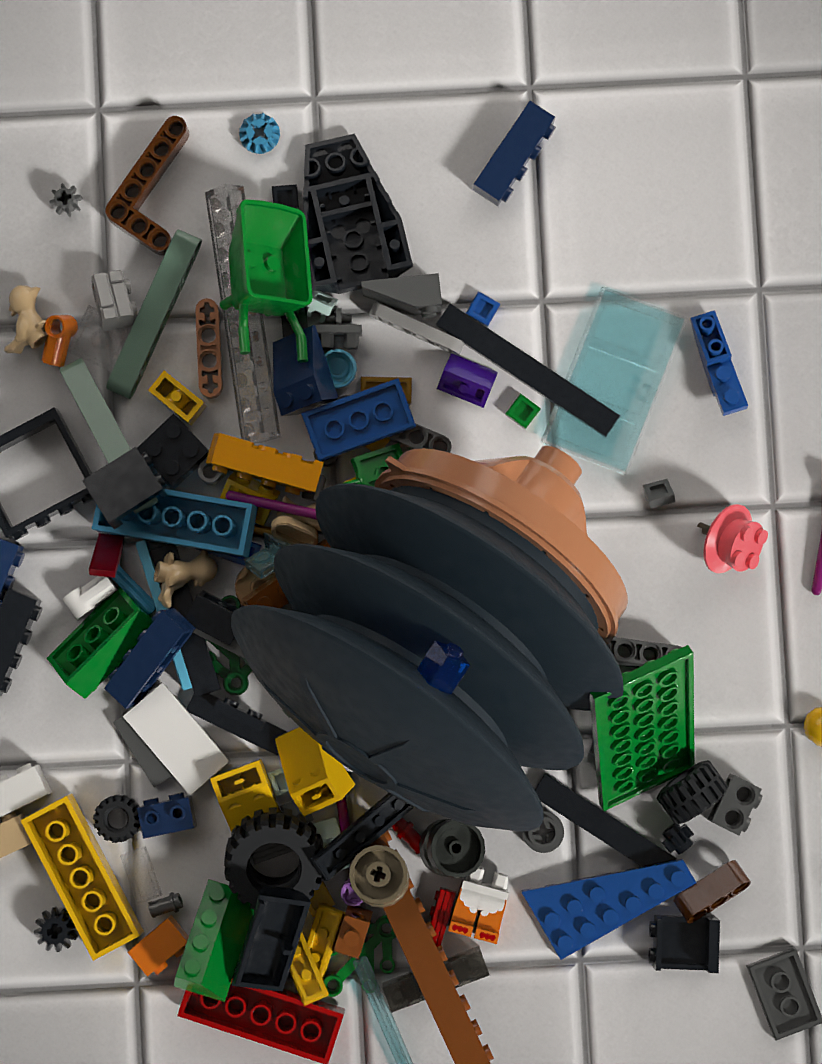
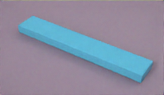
[135,540,192,690]

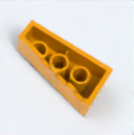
[206,433,324,495]

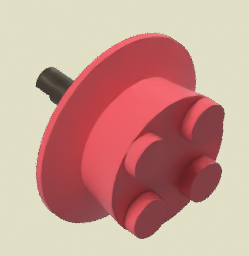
[697,504,768,573]

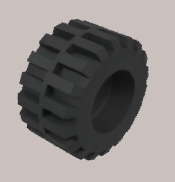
[656,760,728,825]

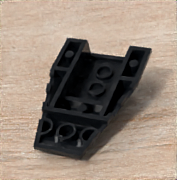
[302,133,413,294]

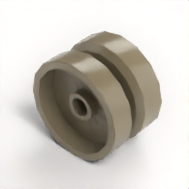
[349,845,410,908]

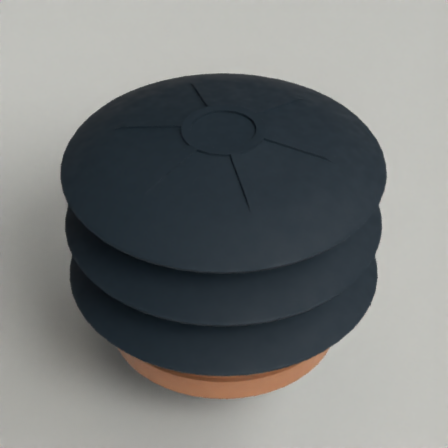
[231,446,628,831]

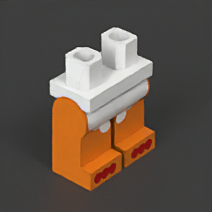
[448,867,509,944]

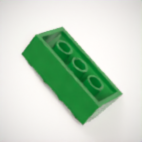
[47,586,153,699]
[174,879,254,1002]

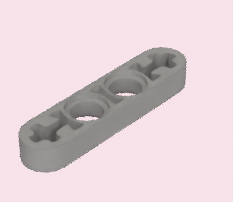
[369,302,464,355]

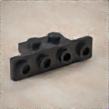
[187,693,288,755]

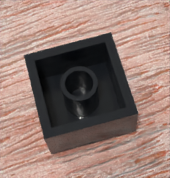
[137,414,209,488]

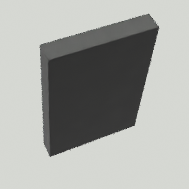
[113,715,173,788]
[746,947,822,1041]

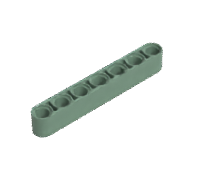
[106,229,202,399]
[59,357,158,514]

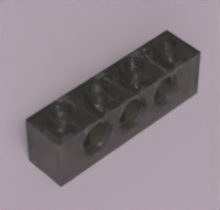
[382,946,490,1013]

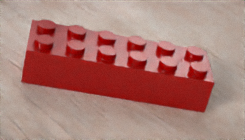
[177,972,345,1064]

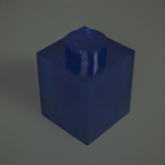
[417,641,470,694]

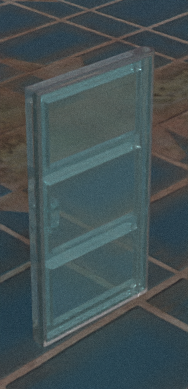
[541,287,688,475]

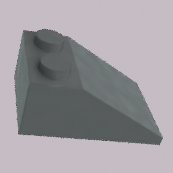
[361,273,442,319]

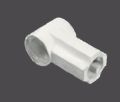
[62,576,118,621]

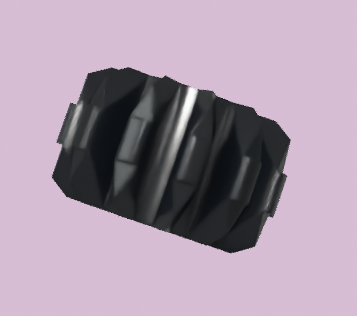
[34,907,78,952]

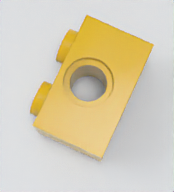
[148,370,207,426]

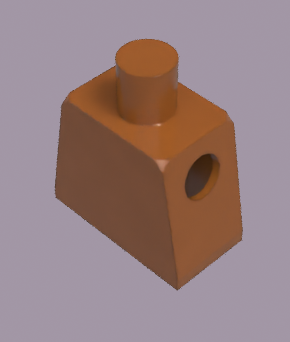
[333,905,373,959]

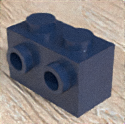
[137,792,197,839]

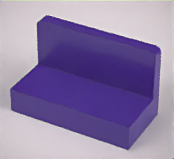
[437,354,498,408]

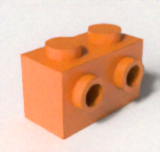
[128,915,189,977]

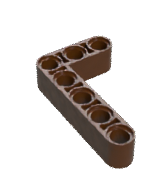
[105,116,189,255]

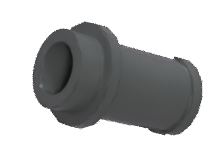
[148,892,183,918]

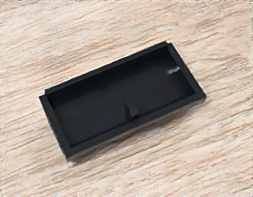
[232,886,311,992]

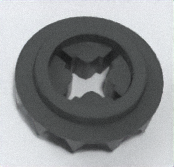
[523,811,564,853]

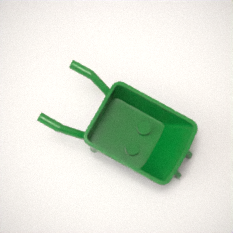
[220,199,313,363]

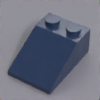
[273,325,338,416]

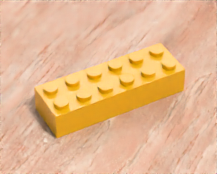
[20,794,144,961]

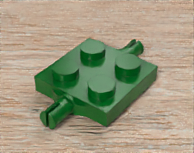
[343,443,403,487]

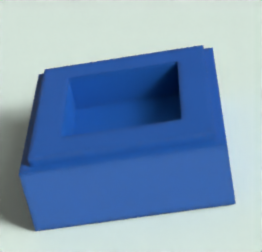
[466,291,500,327]

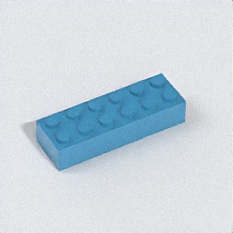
[92,489,258,558]

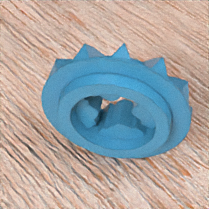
[239,113,280,154]

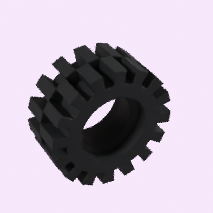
[93,794,141,843]

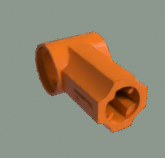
[41,315,78,367]

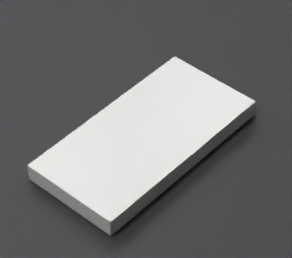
[123,682,230,795]

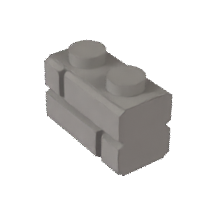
[91,270,137,331]

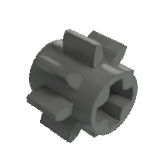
[49,183,83,217]

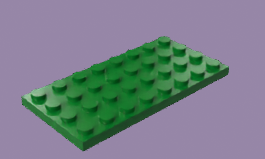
[589,645,695,811]

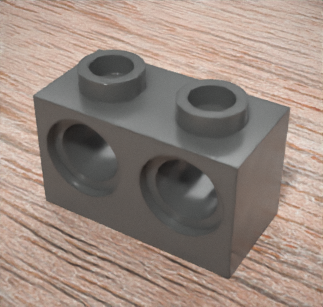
[707,774,762,836]

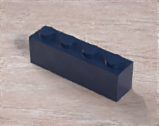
[473,101,556,206]
[104,608,196,709]

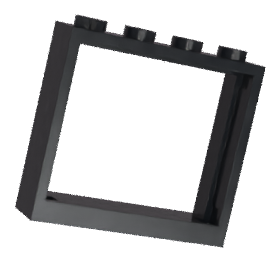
[0,407,94,540]

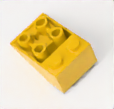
[275,726,355,816]
[210,759,281,832]

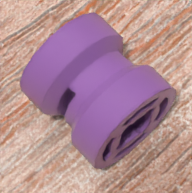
[341,879,363,906]

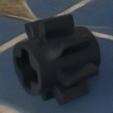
[661,824,694,855]

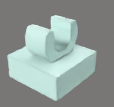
[307,290,338,323]

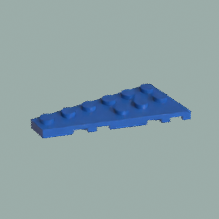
[521,859,696,960]

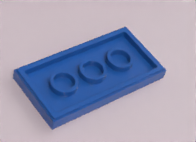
[301,378,416,461]

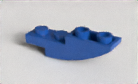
[690,310,748,416]

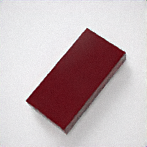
[89,533,125,578]

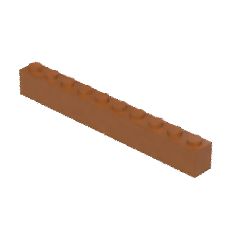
[368,830,494,1064]

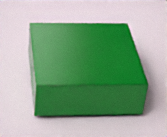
[505,393,541,430]

